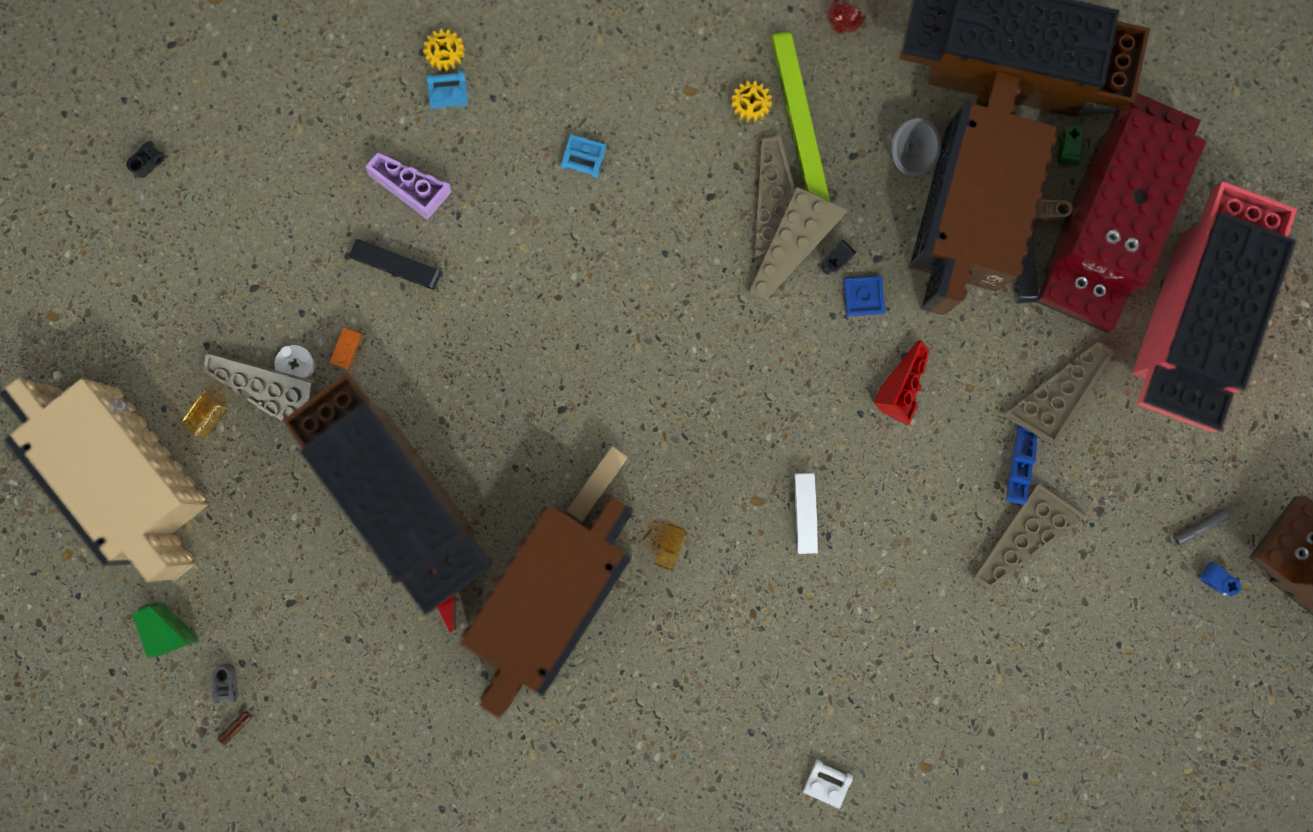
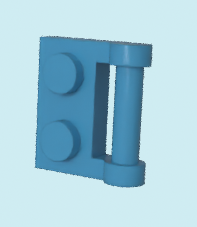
[427,70,468,109]
[561,134,607,178]

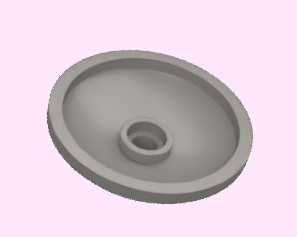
[891,118,941,176]

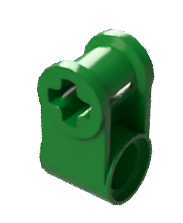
[1057,125,1083,164]

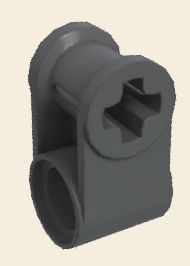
[212,664,238,703]

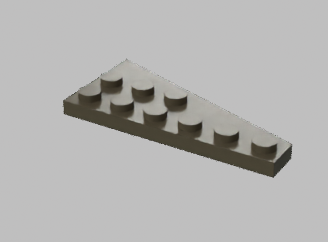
[748,187,848,300]

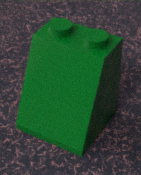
[131,603,199,659]

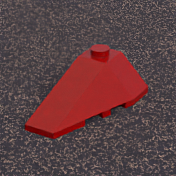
[874,340,929,425]

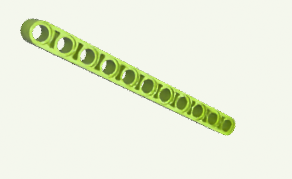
[771,30,830,202]

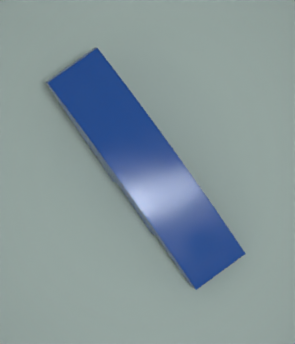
[1006,425,1038,505]

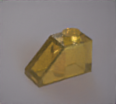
[654,523,686,571]

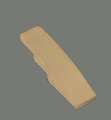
[567,446,628,522]

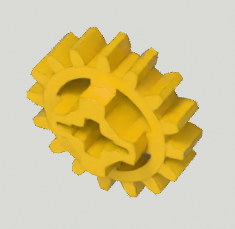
[423,29,465,71]
[731,81,772,123]

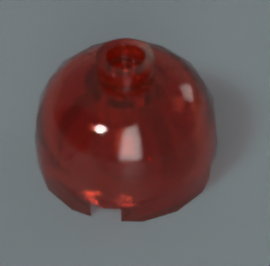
[828,0,866,34]

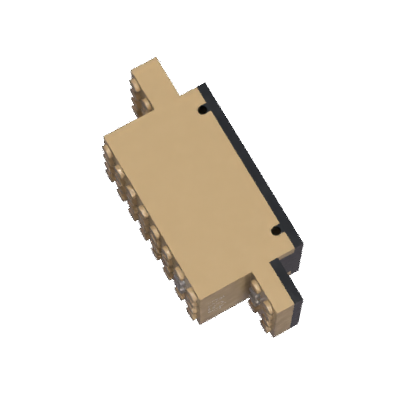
[0,378,208,582]

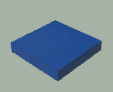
[843,276,885,317]

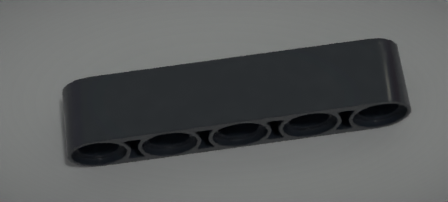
[1015,235,1039,304]
[348,239,442,290]

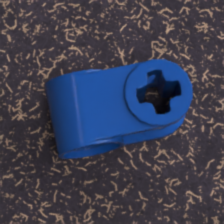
[1199,562,1241,595]

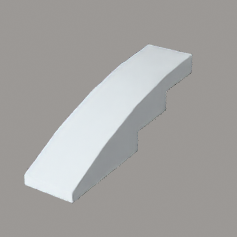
[795,472,818,554]

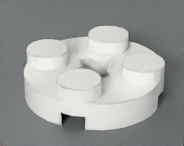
[274,345,315,379]

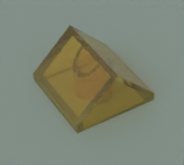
[182,391,229,439]

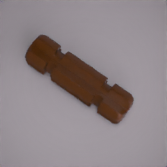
[217,711,252,745]

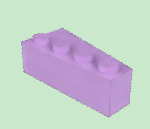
[365,153,451,220]

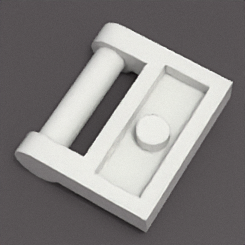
[803,759,853,809]

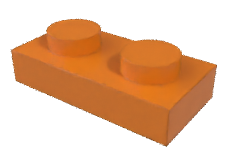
[329,327,362,370]

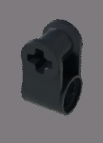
[126,141,166,178]
[821,239,856,275]

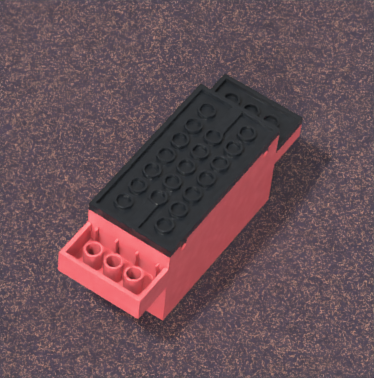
[1132,181,1297,432]

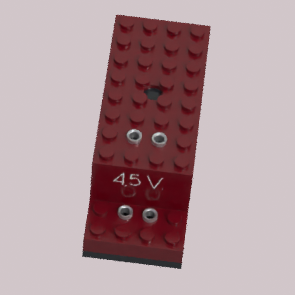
[1036,93,1207,333]

